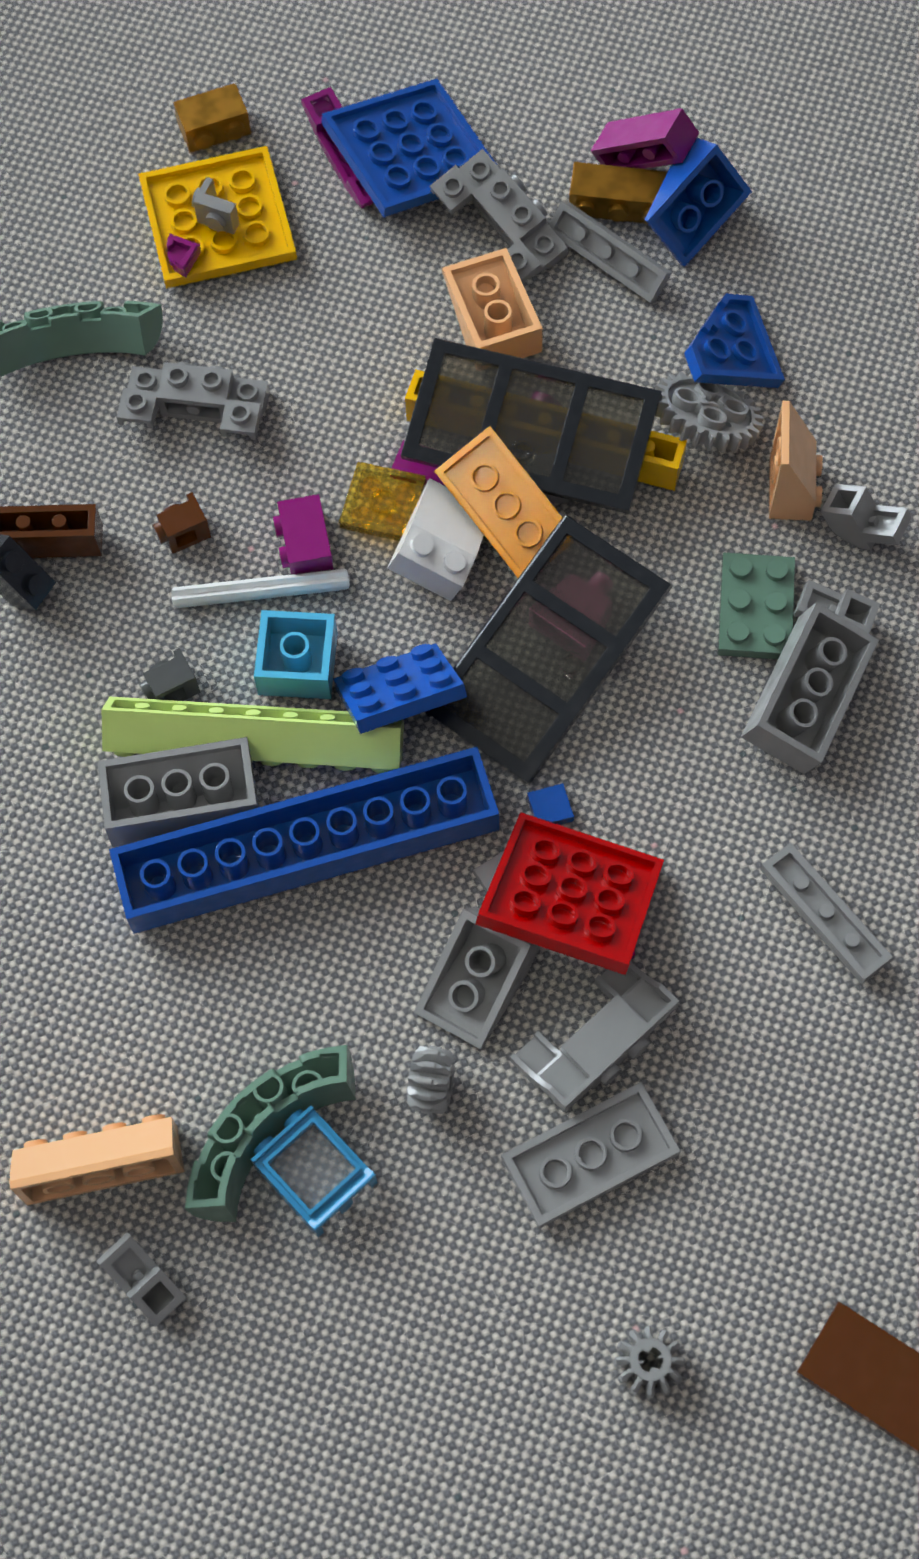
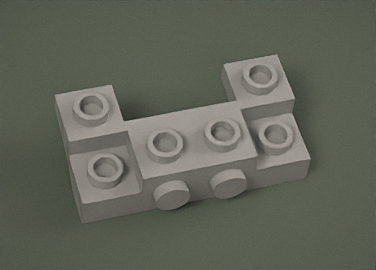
[430,149,569,283]
[116,362,270,440]
[510,961,679,1113]

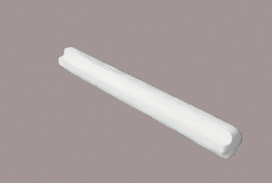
[171,569,350,608]

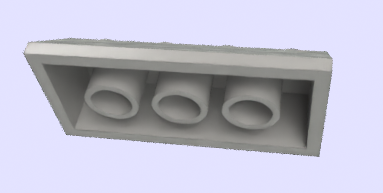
[97,737,259,847]

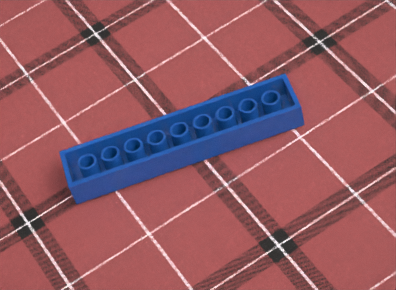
[109,747,499,934]

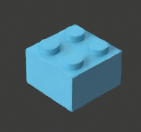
[254,610,338,699]

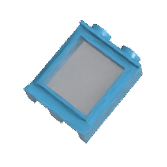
[251,1105,378,1238]

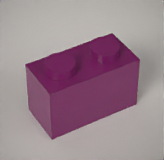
[273,494,334,574]

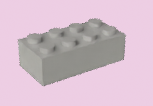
[741,602,879,774]

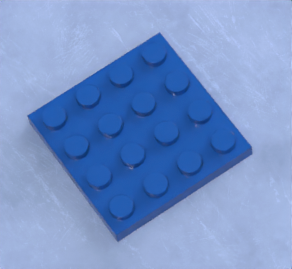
[321,78,498,217]

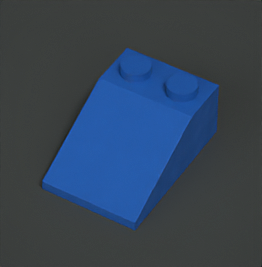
[644,138,752,267]

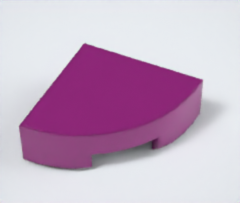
[166,234,201,277]

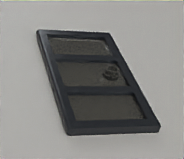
[401,338,662,514]
[425,515,672,785]

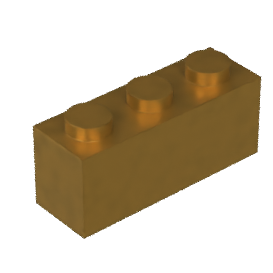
[569,162,668,225]

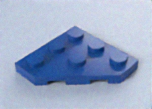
[684,293,785,388]

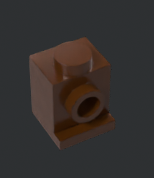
[152,492,211,554]

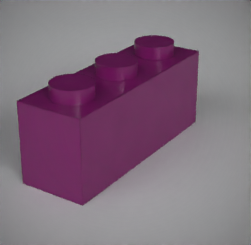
[591,108,699,169]

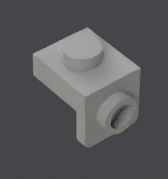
[192,177,239,235]

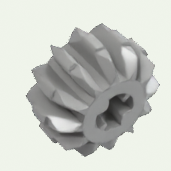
[407,1046,455,1115]
[614,1325,685,1400]

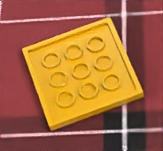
[138,146,297,289]

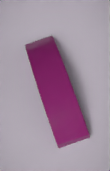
[301,86,374,209]

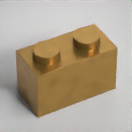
[173,83,251,153]

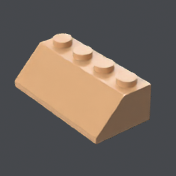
[9,1114,185,1205]

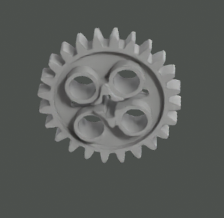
[655,372,764,453]

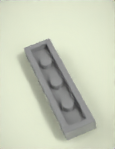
[549,201,672,303]
[760,843,893,984]

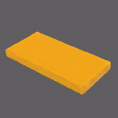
[434,426,576,578]

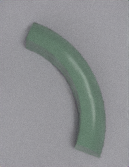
[0,301,163,378]
[185,1045,356,1222]

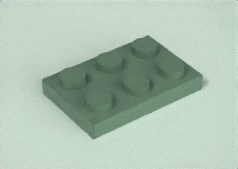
[717,552,795,659]

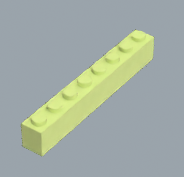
[101,696,404,773]

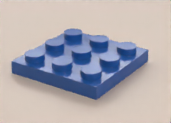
[333,643,467,734]

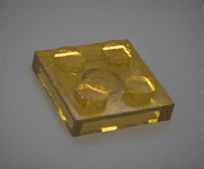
[339,461,426,541]

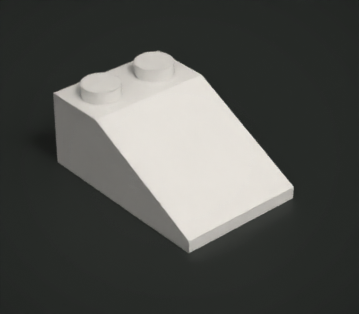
[387,478,484,601]

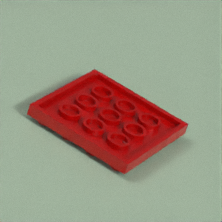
[475,812,664,975]

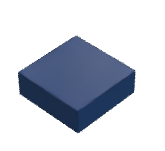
[527,783,574,825]

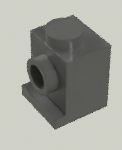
[139,648,200,701]

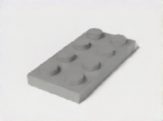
[501,1082,681,1229]

